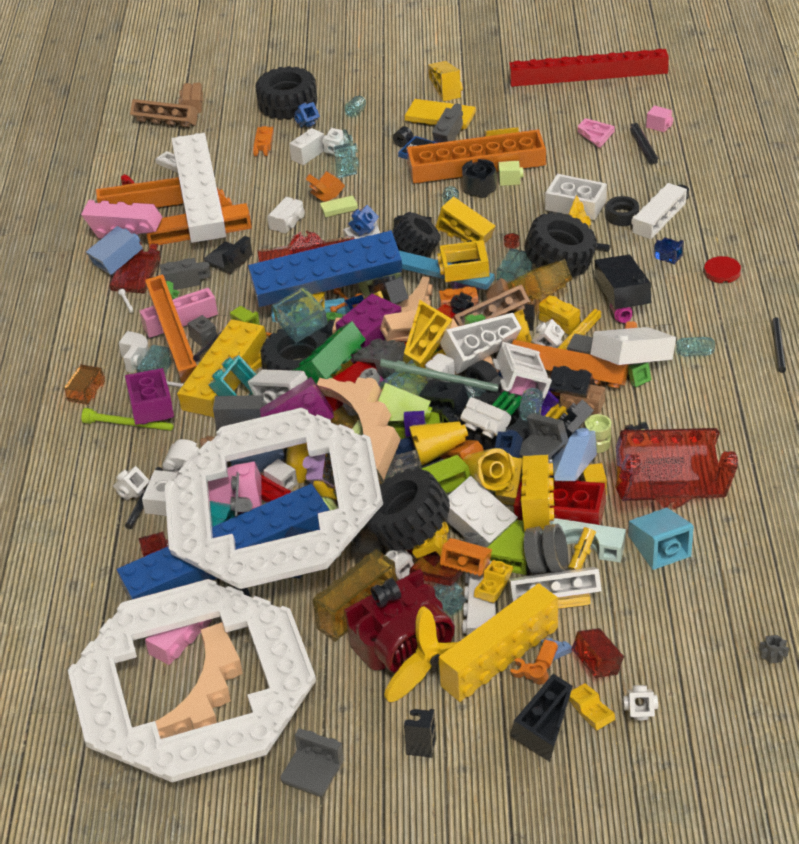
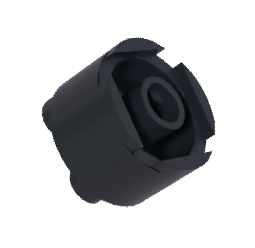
[462,159,497,198]

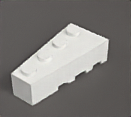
[440,313,521,374]

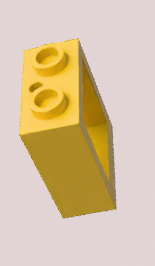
[437,240,490,282]

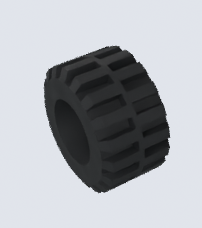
[392,212,441,257]

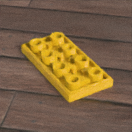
[405,99,476,130]

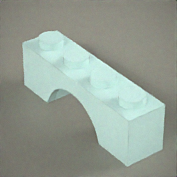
[550,518,626,563]

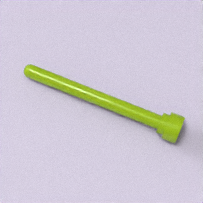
[81,408,174,431]

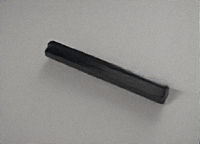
[630,123,658,164]

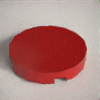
[704,256,741,283]

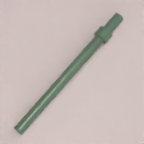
[380,359,499,392]

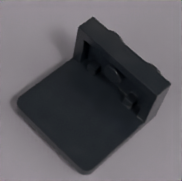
[204,236,253,273]
[548,366,595,398]

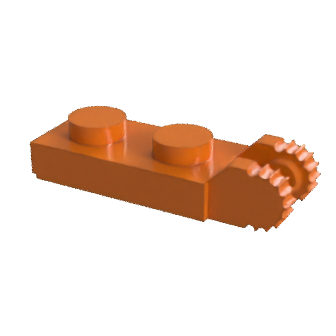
[253,126,274,156]

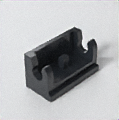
[404,709,437,758]

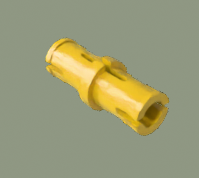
[568,527,596,570]

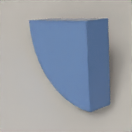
[541,638,572,660]

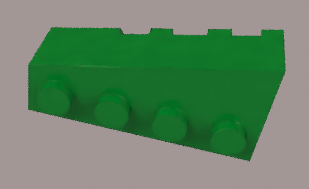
[291,321,366,385]

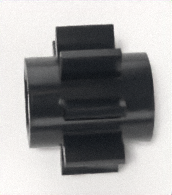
[450,292,474,314]

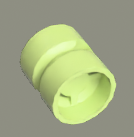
[585,414,612,453]

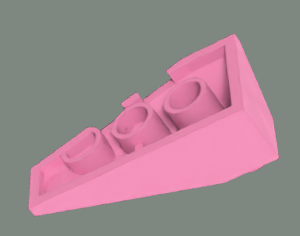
[208,462,262,513]

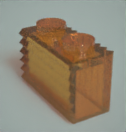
[64,364,105,405]

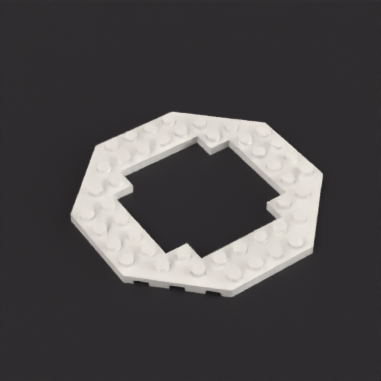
[165,408,383,589]
[68,579,316,782]

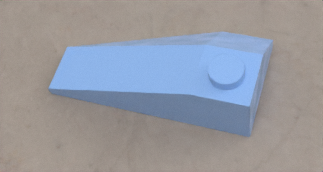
[552,428,597,481]

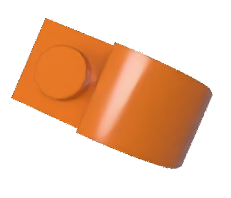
[306,171,345,202]

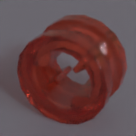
[504,233,520,249]

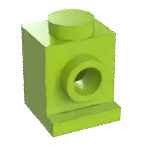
[230,306,260,325]

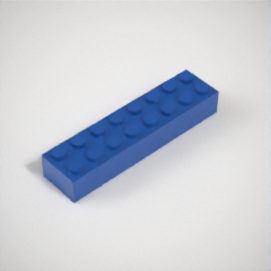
[248,230,402,307]

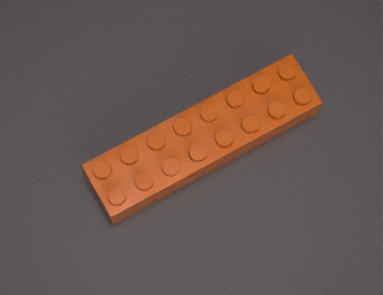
[407,129,546,183]

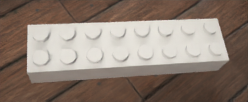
[172,133,226,243]

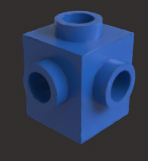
[294,102,320,128]
[348,205,379,236]

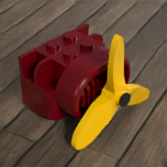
[344,569,458,702]

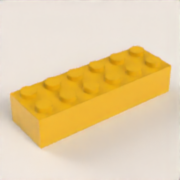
[177,319,267,417]
[439,583,558,702]

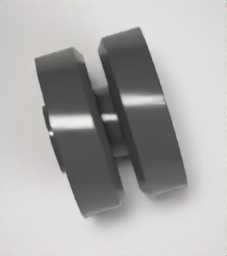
[524,523,569,575]

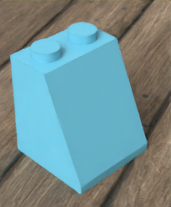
[628,508,694,570]

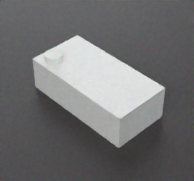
[591,327,676,365]

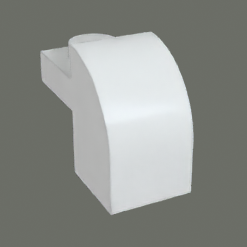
[119,331,150,373]

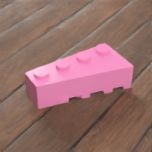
[81,200,162,239]

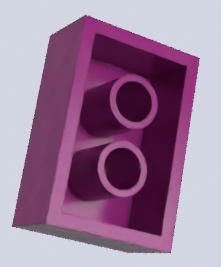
[335,294,402,348]
[125,368,174,425]
[260,377,334,420]

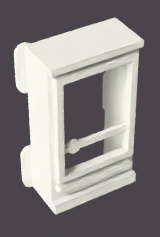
[492,342,552,399]

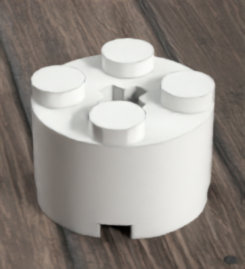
[163,439,199,475]

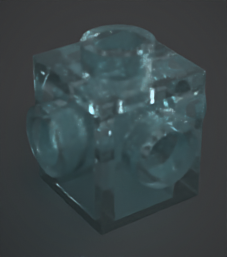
[434,577,467,615]

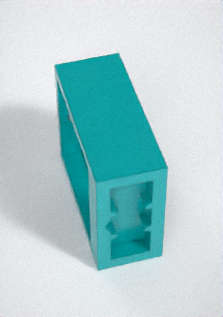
[209,355,257,396]

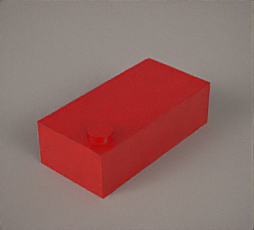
[514,477,606,525]

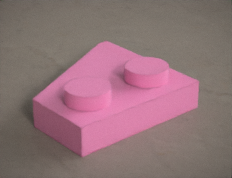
[578,118,615,148]

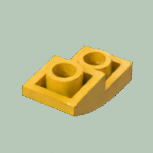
[474,560,513,603]

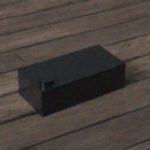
[594,254,652,309]

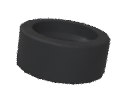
[606,196,639,226]
[466,360,500,397]

